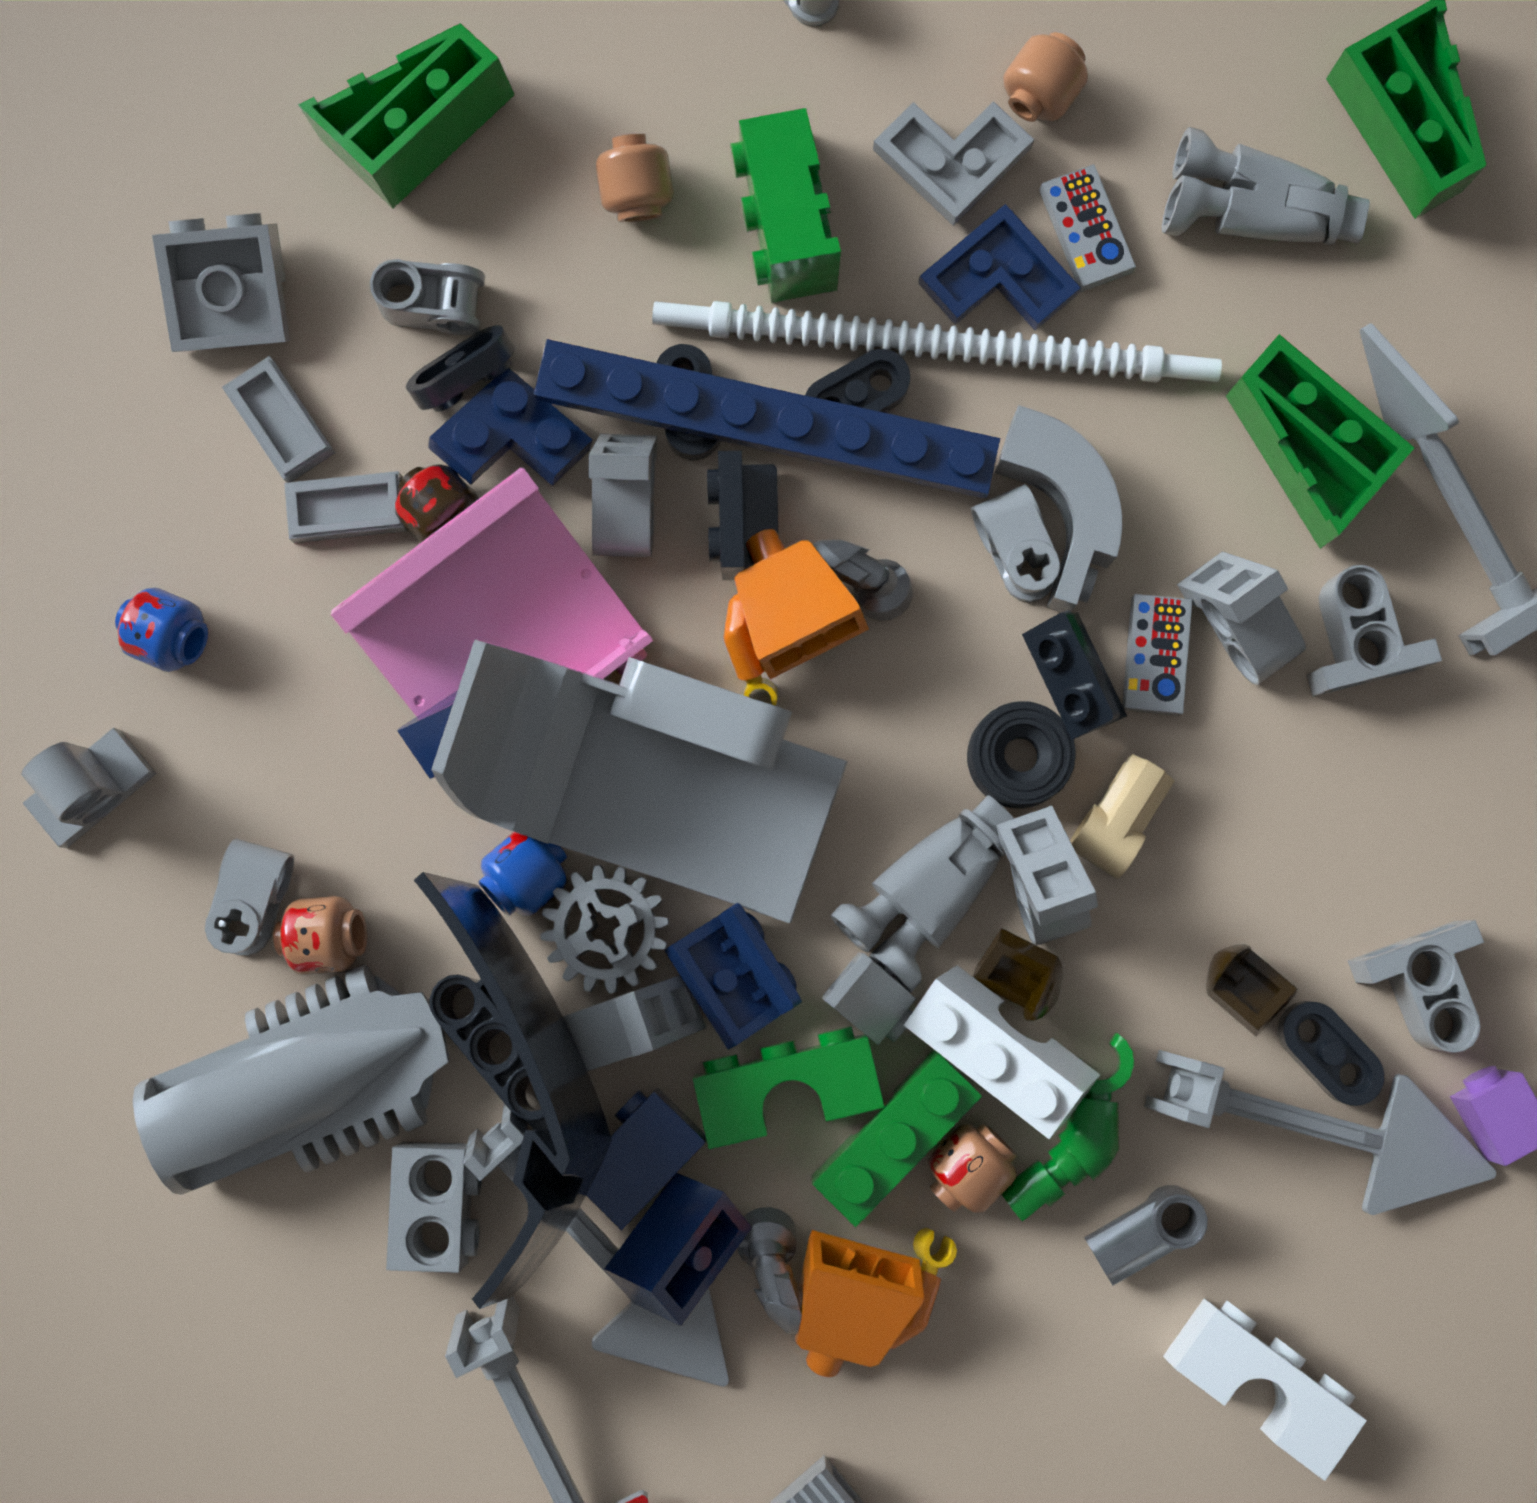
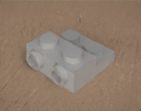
[152,213,290,352]

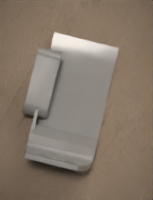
[431,639,848,924]

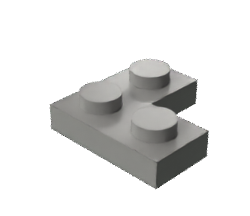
[873,101,1034,226]

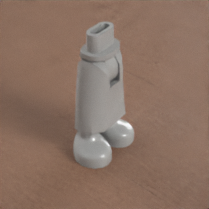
[1162,127,1370,245]
[831,795,1015,993]

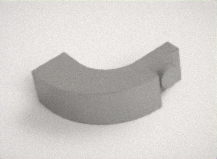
[994,405,1122,612]

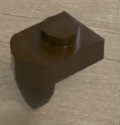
[973,928,1063,1021]
[1205,944,1298,1037]

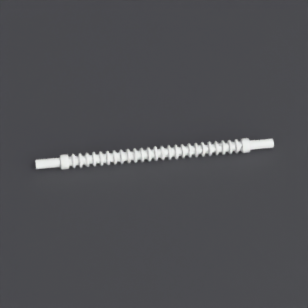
[652,301,1222,382]

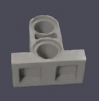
[589,434,657,557]
[1177,551,1306,685]
[1307,565,1442,697]
[21,728,157,848]
[996,806,1098,946]
[1348,920,1484,1053]
[563,975,706,1071]

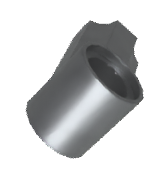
[1084,1185,1208,1286]

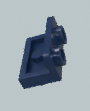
[664,903,802,1050]

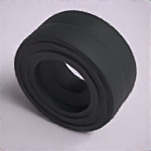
[967,701,1076,808]

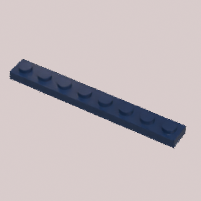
[534,339,1001,499]

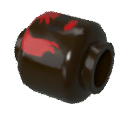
[395,464,480,543]

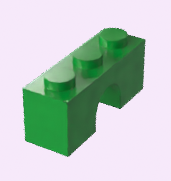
[692,1026,885,1150]
[811,1050,982,1228]

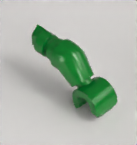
[1001,1033,1134,1222]

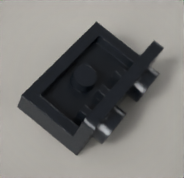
[707,450,779,580]
[1022,610,1127,740]

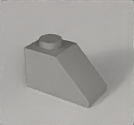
[822,952,916,1045]

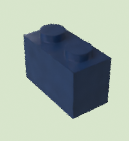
[586,1087,706,1231]
[604,1173,752,1326]

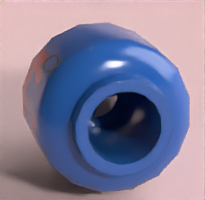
[115,587,208,672]
[478,832,567,916]

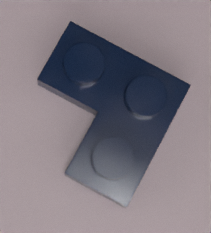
[918,204,1081,331]
[428,368,593,486]

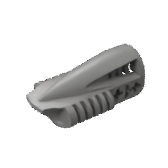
[133,964,449,1195]

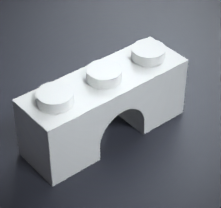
[904,965,1100,1139]
[1163,1298,1367,1481]

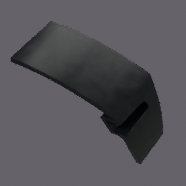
[414,872,612,1309]

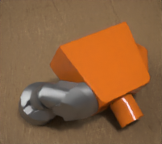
[723,529,913,706]
[738,1207,957,1378]

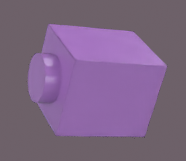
[1449,1066,1537,1166]

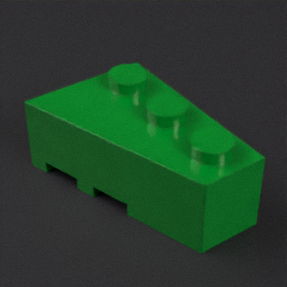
[1326,0,1487,219]
[298,23,515,209]
[730,108,841,303]
[1226,334,1415,549]

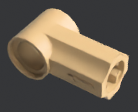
[1070,754,1175,880]

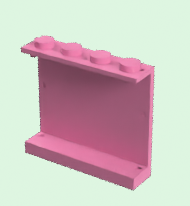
[331,468,653,717]

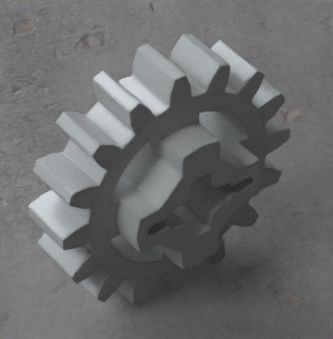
[540,865,670,993]

